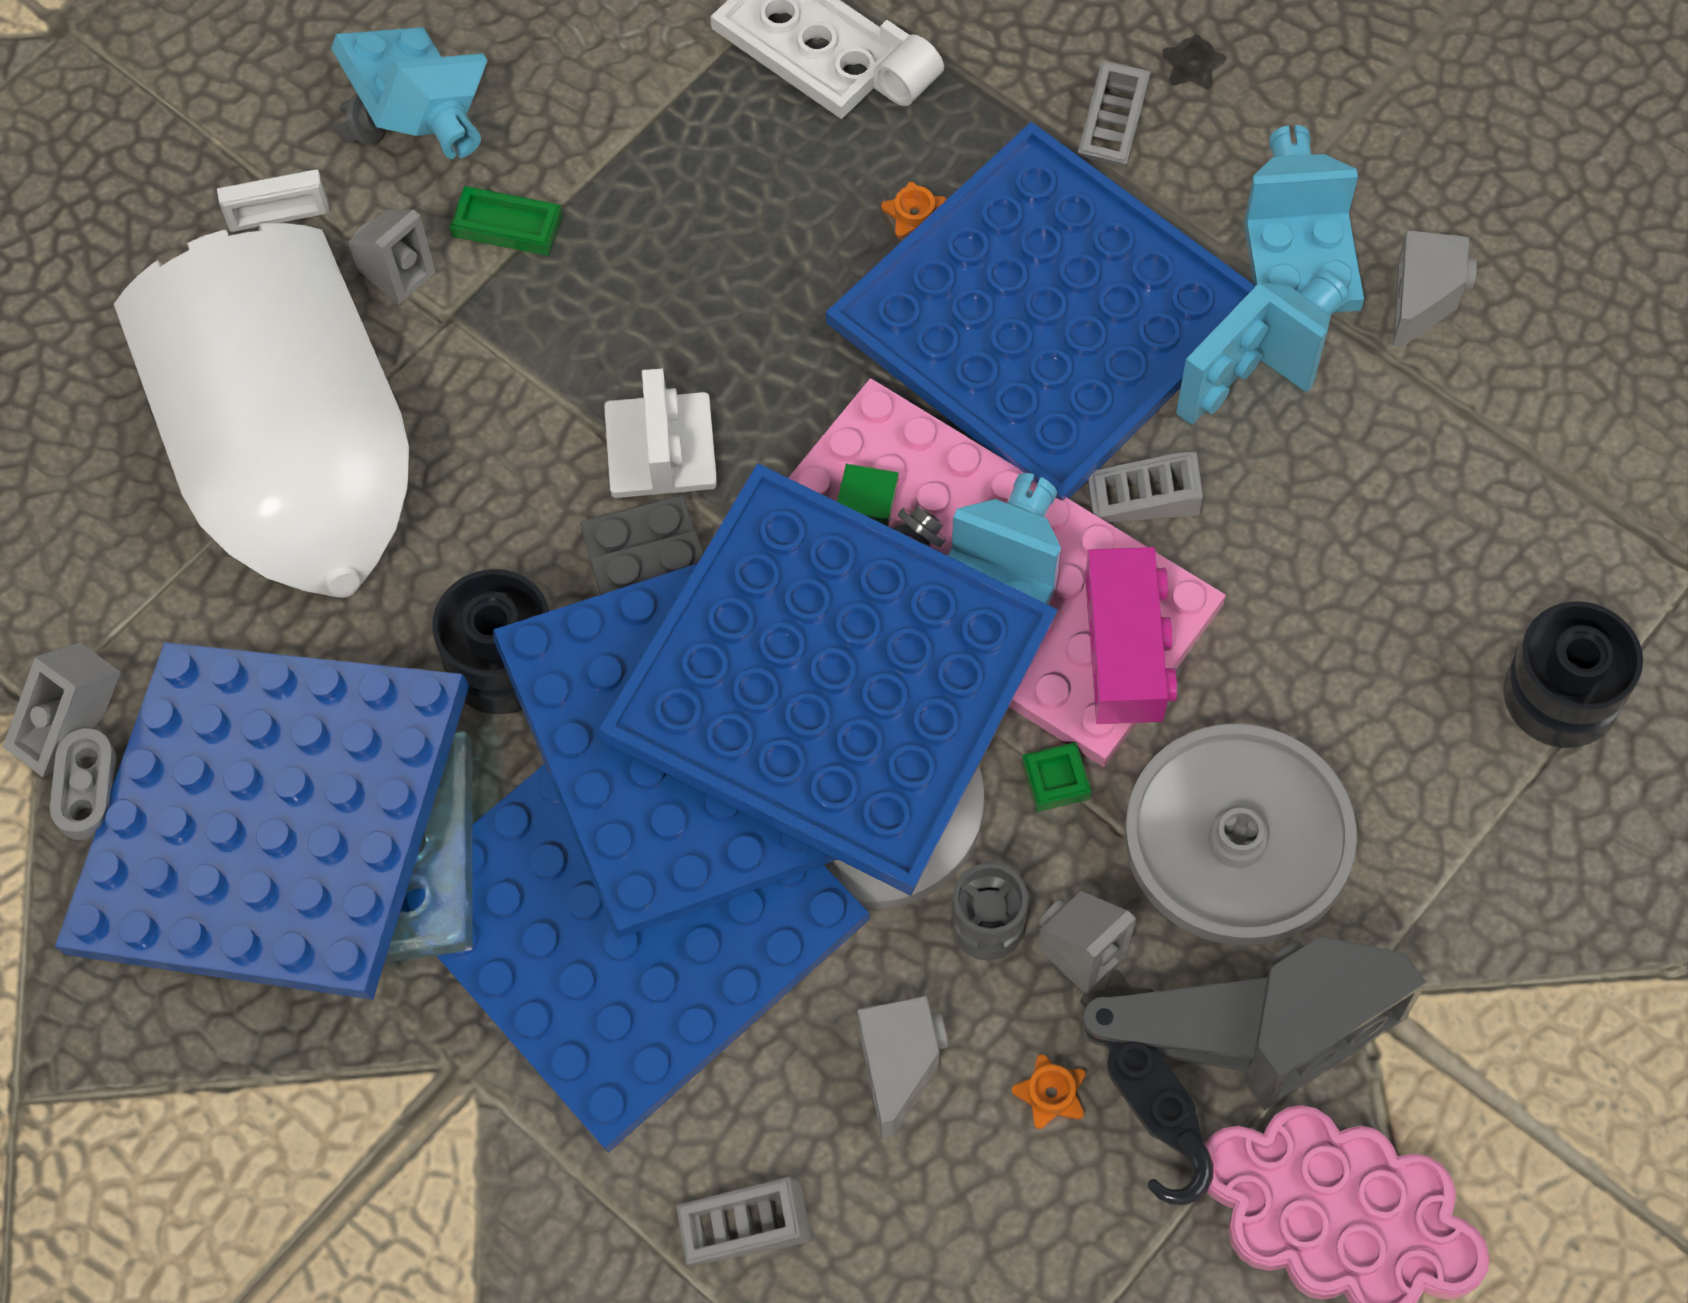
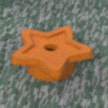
[881,182,946,239]
[1011,1054,1086,1129]

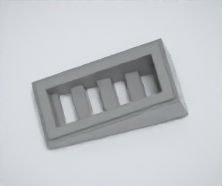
[1077,60,1151,167]
[1087,452,1203,523]
[676,1177,812,1266]

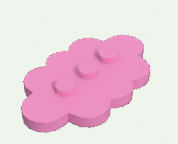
[1205,1105,1490,1303]

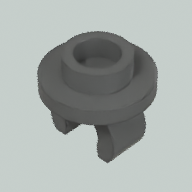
[332,94,385,144]
[893,505,946,547]

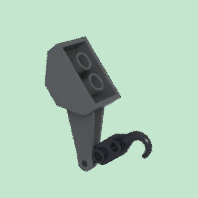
[1082,936,1427,1206]

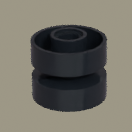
[432,569,549,714]
[1503,601,1643,748]

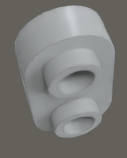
[50,728,117,840]

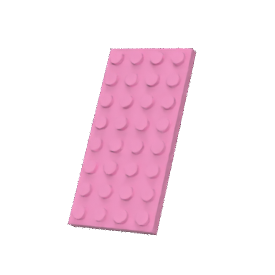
[789,378,1226,767]

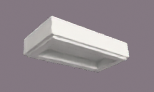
[217,169,330,232]

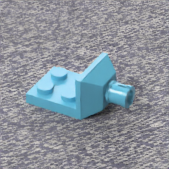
[331,27,488,159]
[1244,125,1364,312]
[1176,271,1348,425]
[948,473,1061,605]

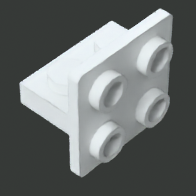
[604,368,717,498]

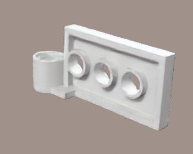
[710,0,944,119]

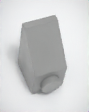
[348,209,436,305]
[1393,230,1477,347]
[3,643,120,777]
[1037,891,1136,995]
[857,996,948,1139]

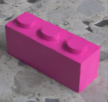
[1085,547,1177,724]

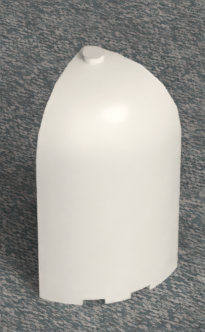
[114,223,409,598]

